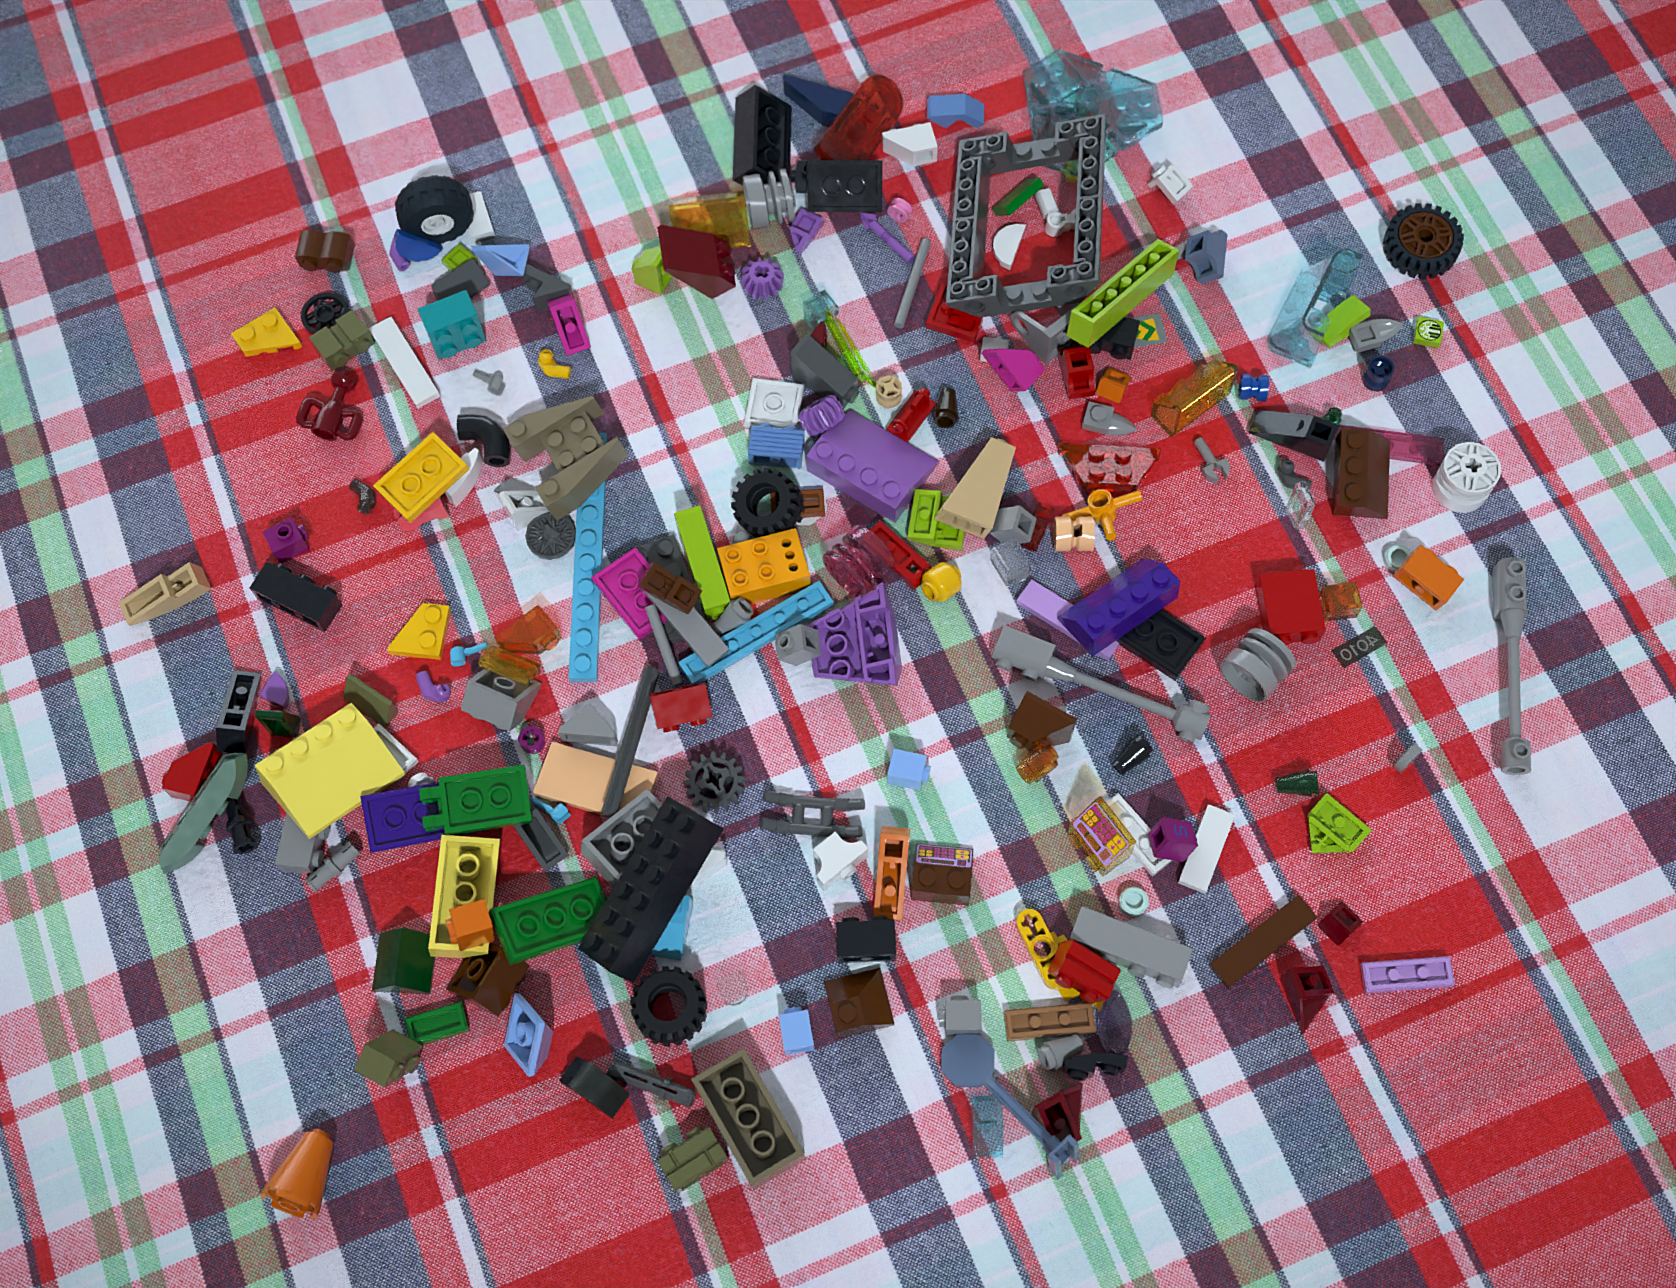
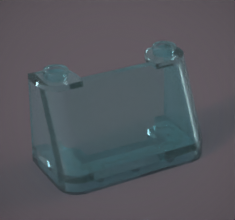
[1267,248,1363,368]

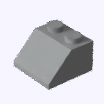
[461,662,542,731]

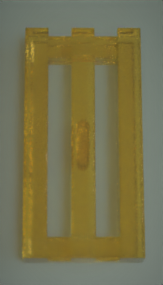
[478,645,541,686]

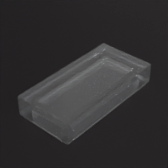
[1285,481,1316,530]

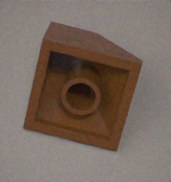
[1007,691,1077,751]
[823,968,895,1039]

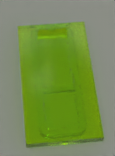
[825,311,877,388]

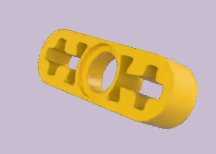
[1016,909,1063,990]

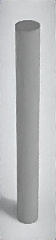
[894,238,931,329]

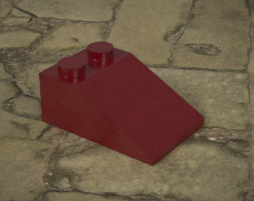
[657,225,736,299]

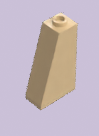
[934,437,1016,539]

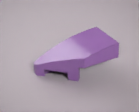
[789,208,824,255]

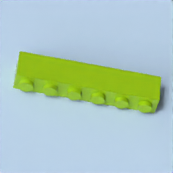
[1066,239,1179,348]

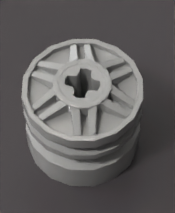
[742,168,796,230]
[1219,628,1296,703]

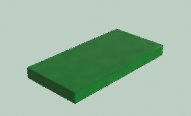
[488,877,606,965]

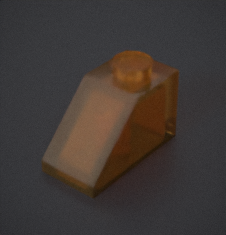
[494,605,562,654]

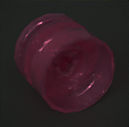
[822,525,895,597]

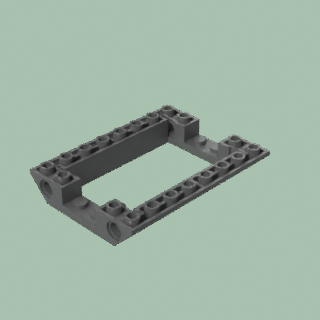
[946,114,1107,318]

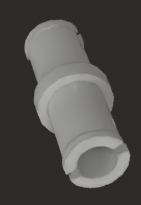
[304,841,361,893]

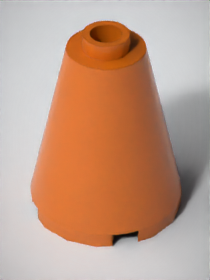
[260,1129,334,1220]

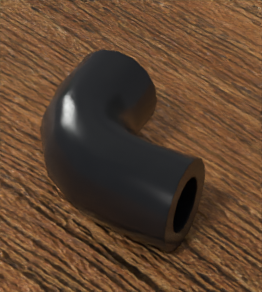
[457,414,510,467]

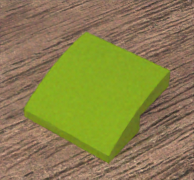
[907,489,966,551]

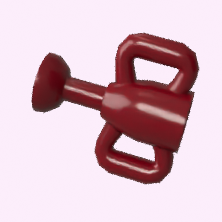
[296,374,363,441]

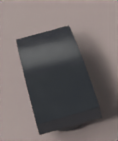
[1062,1053,1128,1081]

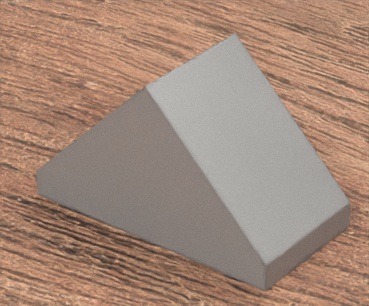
[558,703,618,746]

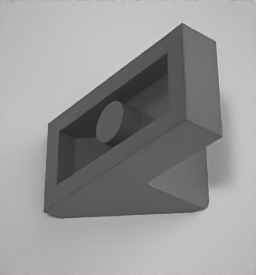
[523,264,574,311]

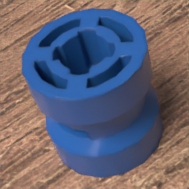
[1238,373,1269,402]

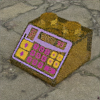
[1068,796,1137,877]

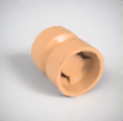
[1053,517,1095,552]

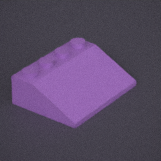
[806,410,939,523]

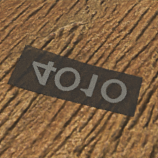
[1331,626,1388,668]

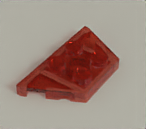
[1057,443,1161,492]

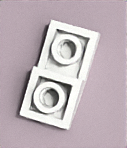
[445,448,483,507]

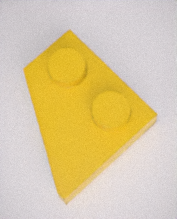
[231,308,302,357]
[387,603,451,660]

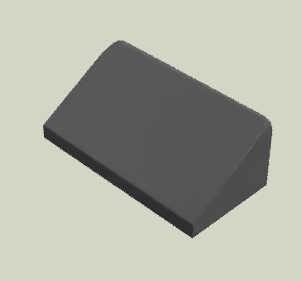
[431,259,490,300]

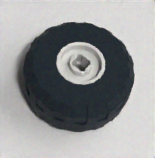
[395,175,474,244]

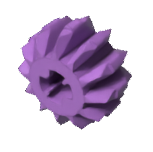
[741,257,784,301]
[799,395,845,436]

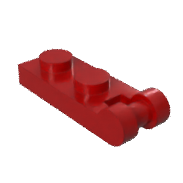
[861,520,932,590]

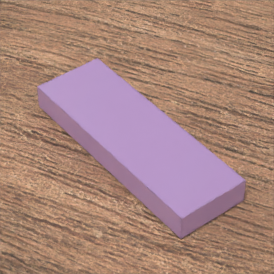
[1360,956,1455,994]

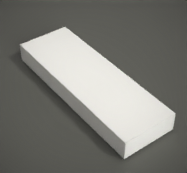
[1096,793,1173,877]
[1178,804,1235,894]

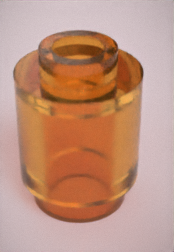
[1016,744,1059,784]

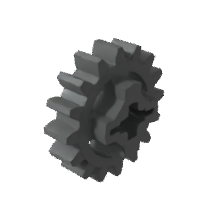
[684,751,746,814]

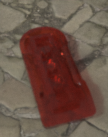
[814,75,903,160]

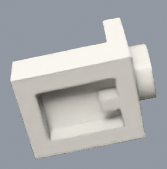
[1147,163,1193,204]

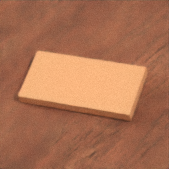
[533,742,659,815]

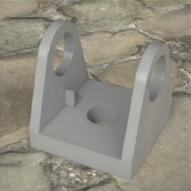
[1011,302,1082,365]

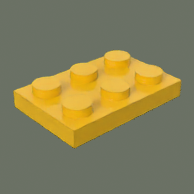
[373,432,470,523]

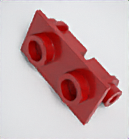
[886,388,937,443]

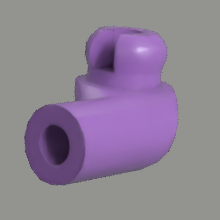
[389,237,410,271]
[415,671,451,703]

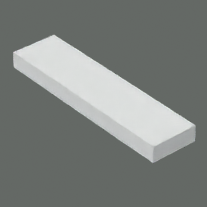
[368,317,440,409]

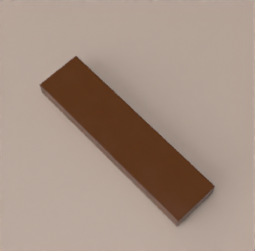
[1209,895,1318,989]

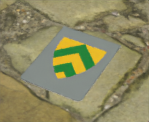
[1131,313,1168,348]

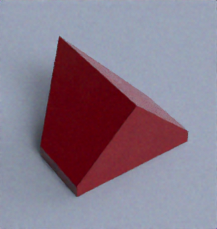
[1280,966,1334,1035]
[1032,1083,1083,1142]

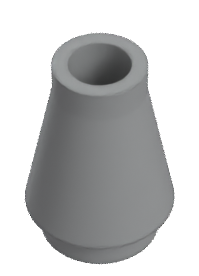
[713,597,754,636]
[1037,1034,1084,1070]

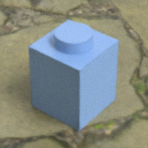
[887,749,931,791]
[779,1007,815,1056]

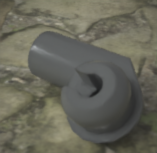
[1277,459,1312,493]

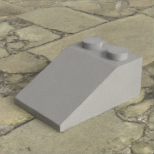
[581,789,662,888]

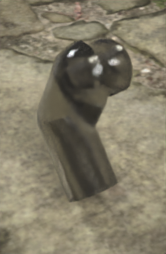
[349,479,376,515]

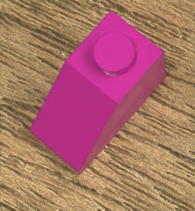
[546,293,591,356]
[981,349,1045,392]

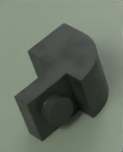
[559,1056,630,1119]

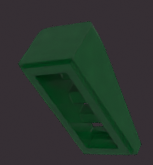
[255,710,301,737]

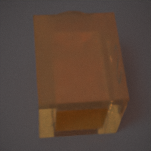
[1319,582,1363,622]

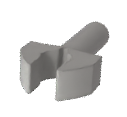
[1194,437,1230,484]

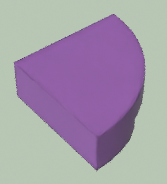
[260,672,289,709]

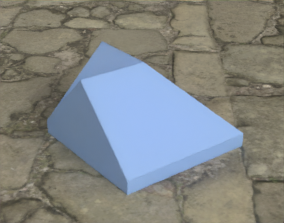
[504,993,553,1077]

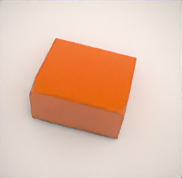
[1096,367,1132,403]

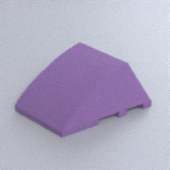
[808,582,902,686]

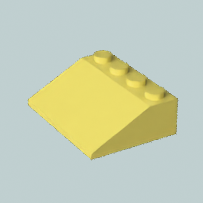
[255,703,405,839]

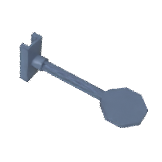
[941,1034,1079,1180]

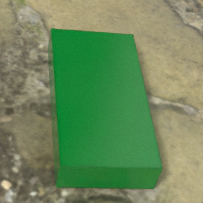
[992,177,1044,216]
[404,1001,470,1045]

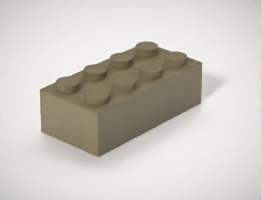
[691,1048,806,1191]

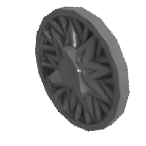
[525,513,576,560]

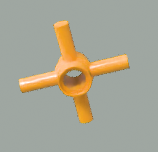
[1062,475,1143,541]

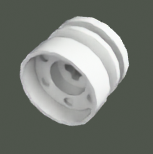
[1432,442,1501,513]

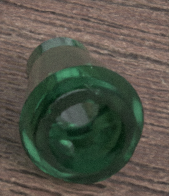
[1276,769,1319,797]

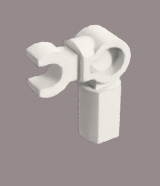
[1035,188,1076,237]

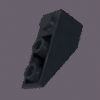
[1249,410,1339,462]

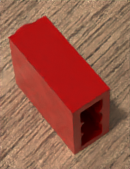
[1255,569,1326,646]

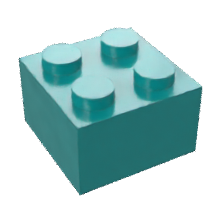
[417,290,486,360]

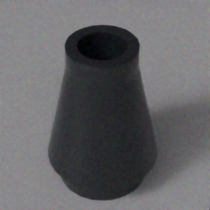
[1111,734,1153,776]

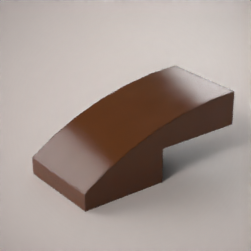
[637,562,702,614]

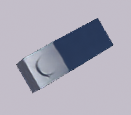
[783,75,855,132]

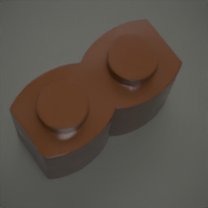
[295,230,355,273]

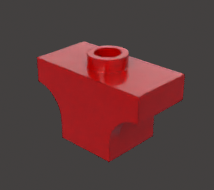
[1058,346,1095,400]

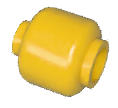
[921,562,962,603]

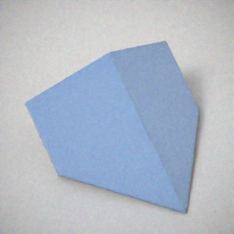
[472,244,529,276]

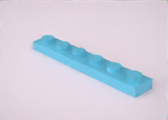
[678,581,834,685]

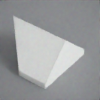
[493,490,550,532]

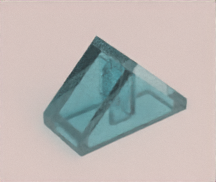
[971,1096,1004,1158]

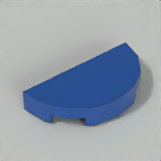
[394,229,442,262]

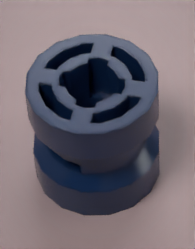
[1362,356,1394,392]

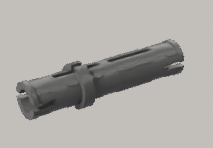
[607,1059,697,1108]

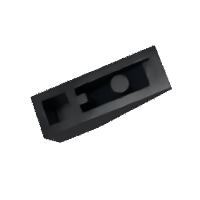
[216,670,261,754]

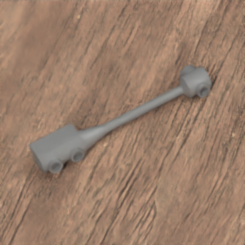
[1492,557,1531,775]
[992,625,1211,744]

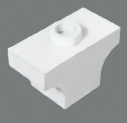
[813,832,869,892]

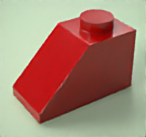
[162,742,222,802]

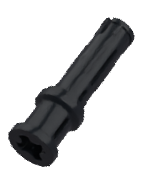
[225,796,259,854]

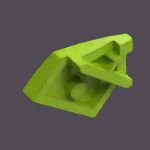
[1308,793,1372,854]

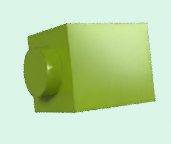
[631,247,673,295]

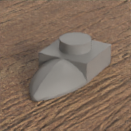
[1349,319,1403,353]
[1082,402,1136,436]

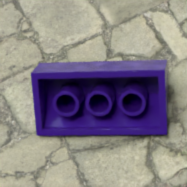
[1057,558,1180,657]

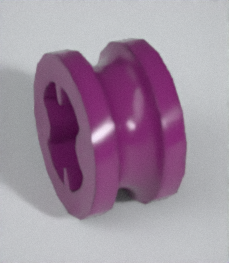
[518,726,545,754]

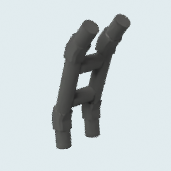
[760,790,865,839]

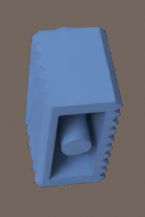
[748,423,805,469]

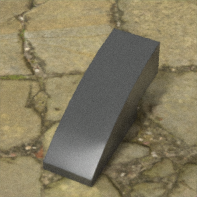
[513,800,569,872]

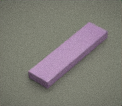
[1016,579,1120,661]

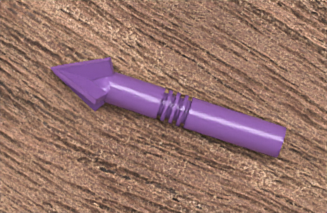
[859,212,915,264]

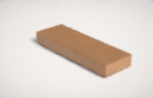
[1003,1002,1096,1042]

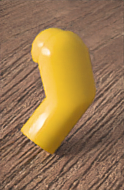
[538,349,571,379]

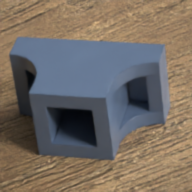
[1185,229,1228,285]

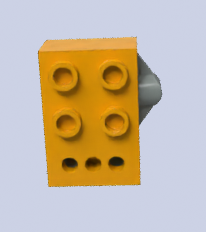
[717,528,811,605]

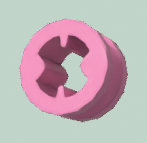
[887,198,913,223]

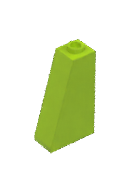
[674,505,731,620]

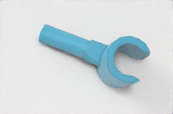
[450,642,488,667]
[532,798,571,824]

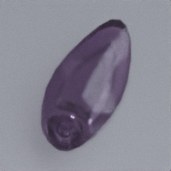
[1098,990,1133,1055]

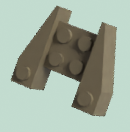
[503,396,629,521]

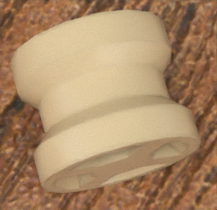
[876,375,902,408]

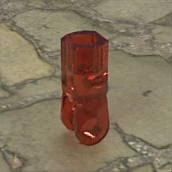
[1021,502,1054,552]

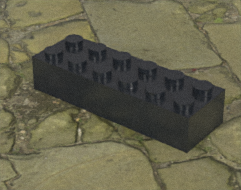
[578,796,723,983]

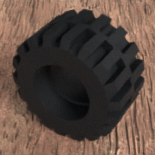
[731,468,805,538]
[630,966,707,1047]

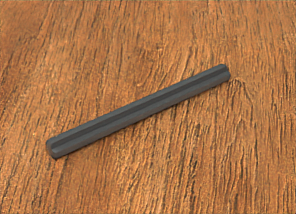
[601,666,659,818]

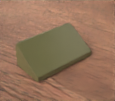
[343,674,398,727]

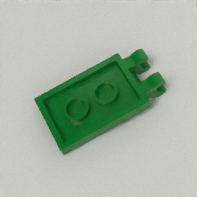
[419,765,533,835]

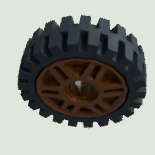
[1383,203,1464,279]

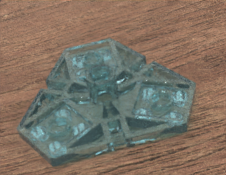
[1023,49,1163,178]

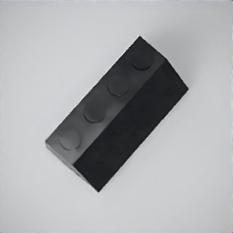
[733,85,792,186]

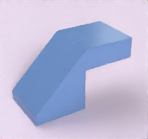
[927,94,984,129]

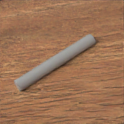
[644,604,683,685]

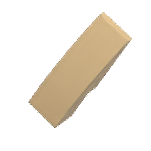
[119,562,211,626]

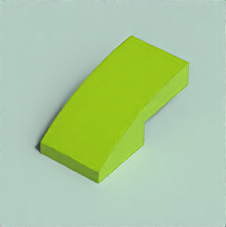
[1312,295,1371,348]

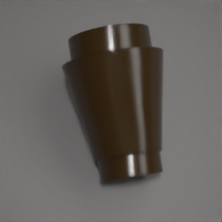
[933,388,959,429]

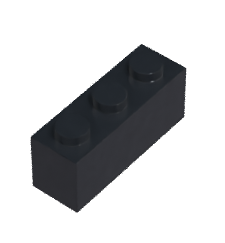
[249,561,342,632]

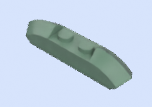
[158,753,248,874]

